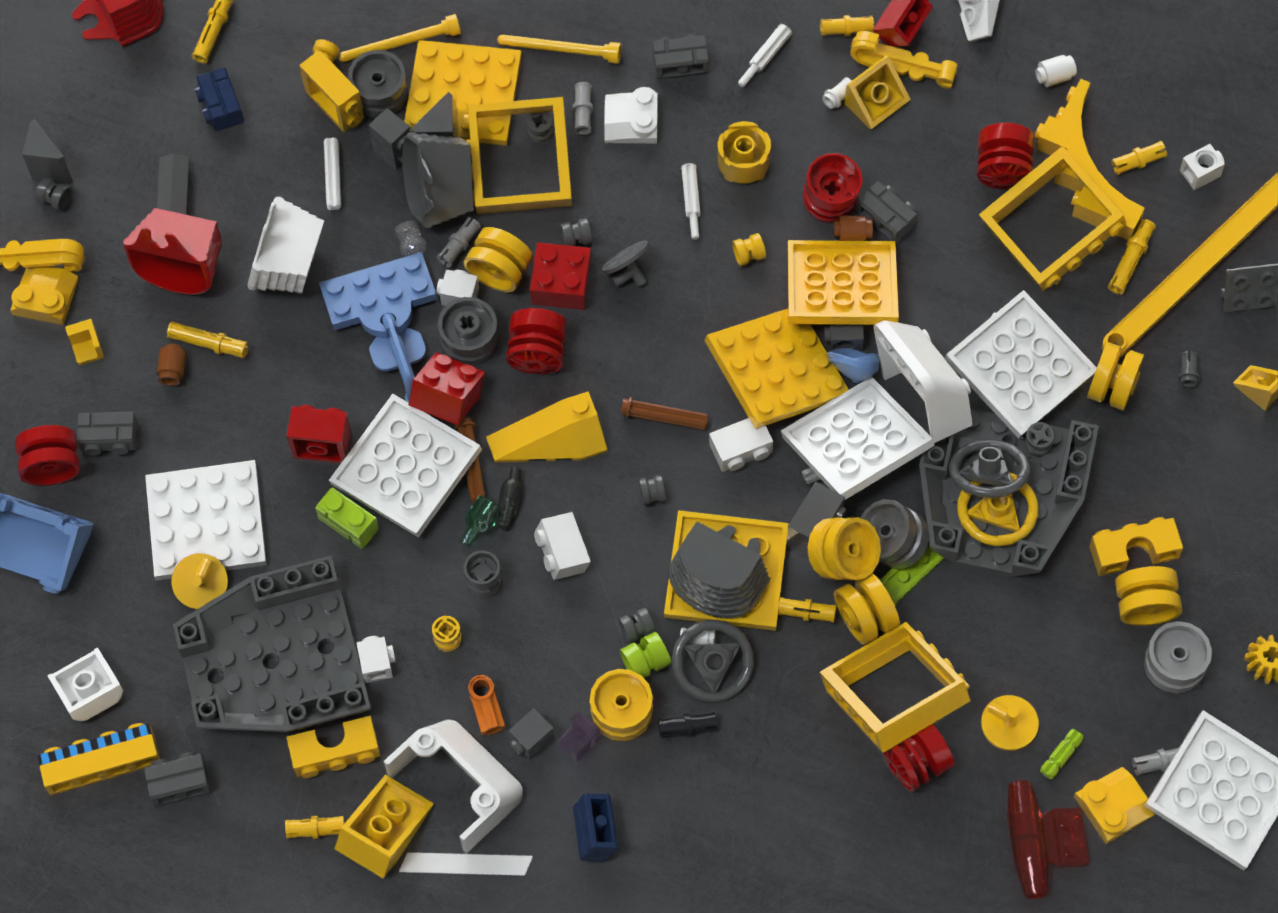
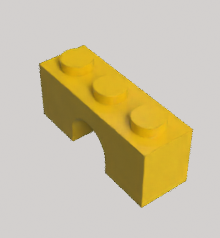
[1089,517,1183,576]
[287,716,380,778]

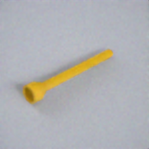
[339,14,461,62]
[497,35,622,64]

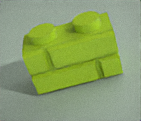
[315,487,379,549]

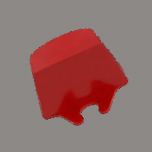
[72,0,164,47]
[123,208,222,295]

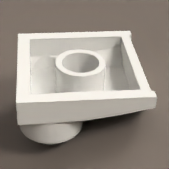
[604,87,658,143]
[48,648,123,721]

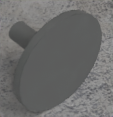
[602,240,650,287]

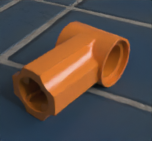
[468,675,506,735]

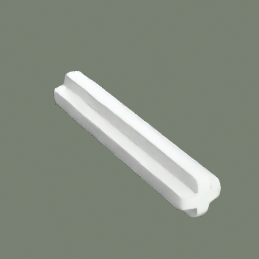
[324,137,341,211]

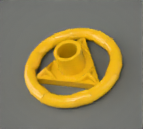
[957,472,1039,547]

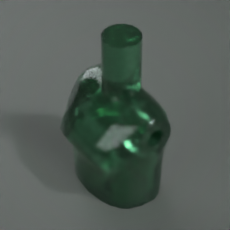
[460,494,501,546]

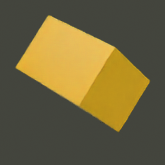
[1233,365,1278,411]

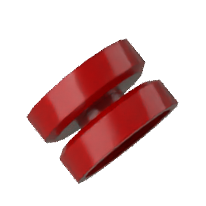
[15,425,80,486]

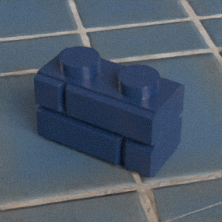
[194,67,244,131]
[573,793,618,862]

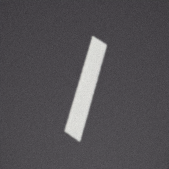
[399,853,533,875]

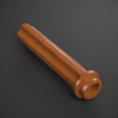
[621,397,709,430]
[454,418,486,503]

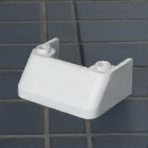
[874,320,973,443]
[384,720,523,854]

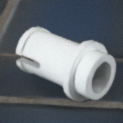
[822,77,852,109]
[680,627,716,645]

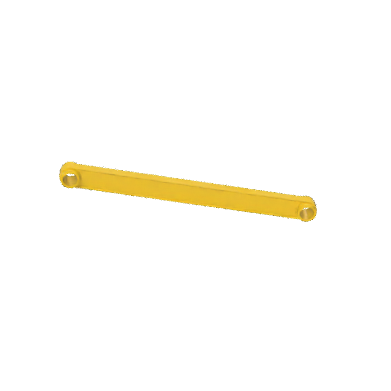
[1102,172,1278,357]

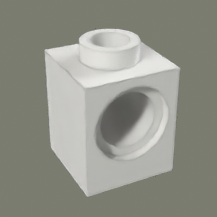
[1180,144,1225,191]

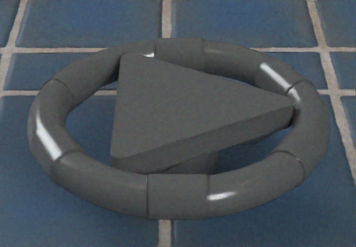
[949,439,1031,498]
[672,620,754,703]

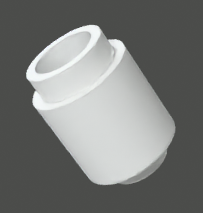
[1035,55,1077,87]

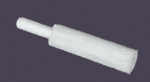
[738,24,792,87]
[681,163,700,240]

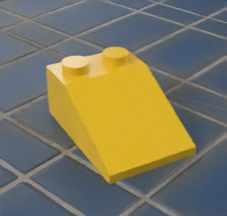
[335,774,434,878]

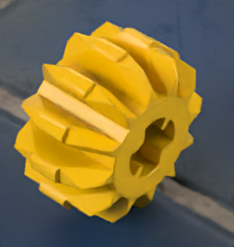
[1244,634,1278,684]

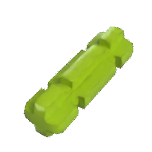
[1040,729,1084,779]

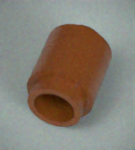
[834,215,873,241]
[156,344,187,386]

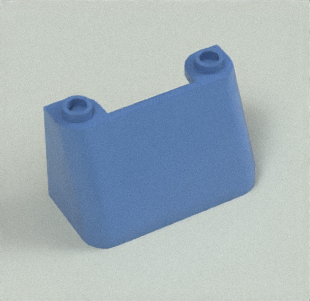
[0,493,94,594]

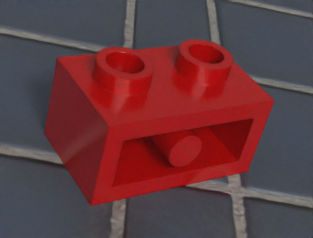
[873,0,933,47]

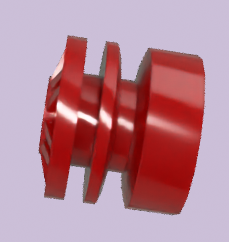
[977,123,1034,189]
[802,153,863,223]
[506,308,567,375]
[883,724,954,792]

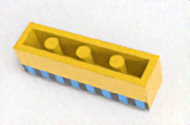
[37,723,160,795]

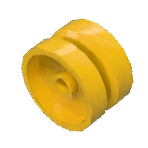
[463,227,533,292]
[1087,342,1144,411]
[807,517,881,580]
[1115,566,1182,626]
[833,573,900,645]
[590,669,653,741]

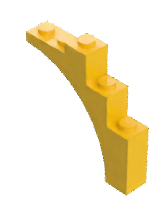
[1034,79,1145,240]

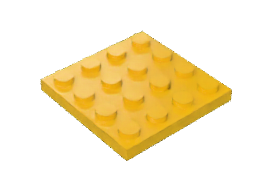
[404,40,522,146]
[788,240,899,325]
[704,309,849,429]
[664,510,789,631]

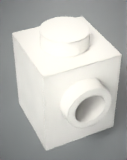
[437,270,479,306]
[356,636,395,683]

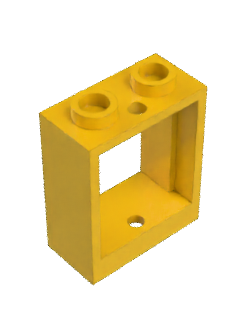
[299,50,364,132]

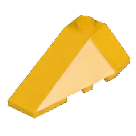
[486,391,608,463]

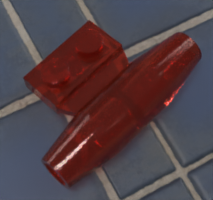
[1007,780,1089,899]

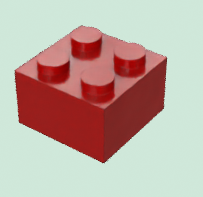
[530,242,592,310]
[408,352,485,425]
[286,405,352,464]

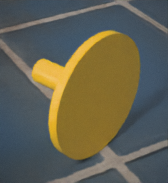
[172,553,228,609]
[981,695,1039,751]

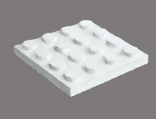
[944,290,1097,439]
[781,377,934,500]
[329,394,482,538]
[145,460,267,581]
[1144,710,1278,870]

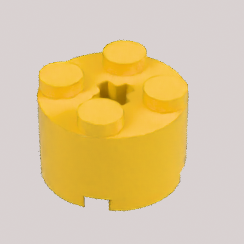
[718,121,771,183]

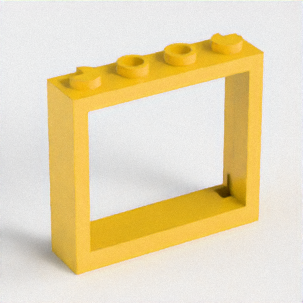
[464,97,572,214]
[979,146,1127,291]
[820,622,970,753]

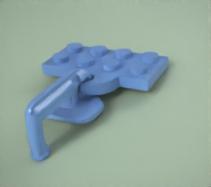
[319,252,438,403]

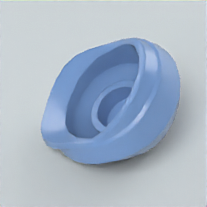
[826,348,880,383]

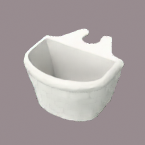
[248,197,324,294]

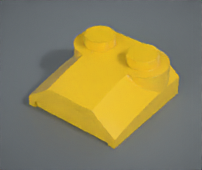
[10,266,79,325]
[1074,767,1155,844]

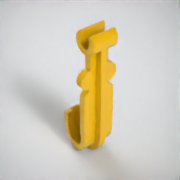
[850,31,958,88]
[0,239,85,272]

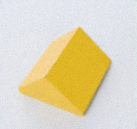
[845,56,911,129]

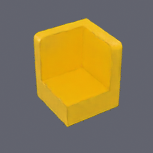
[65,319,104,365]

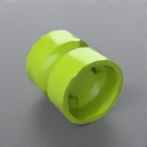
[619,632,671,678]

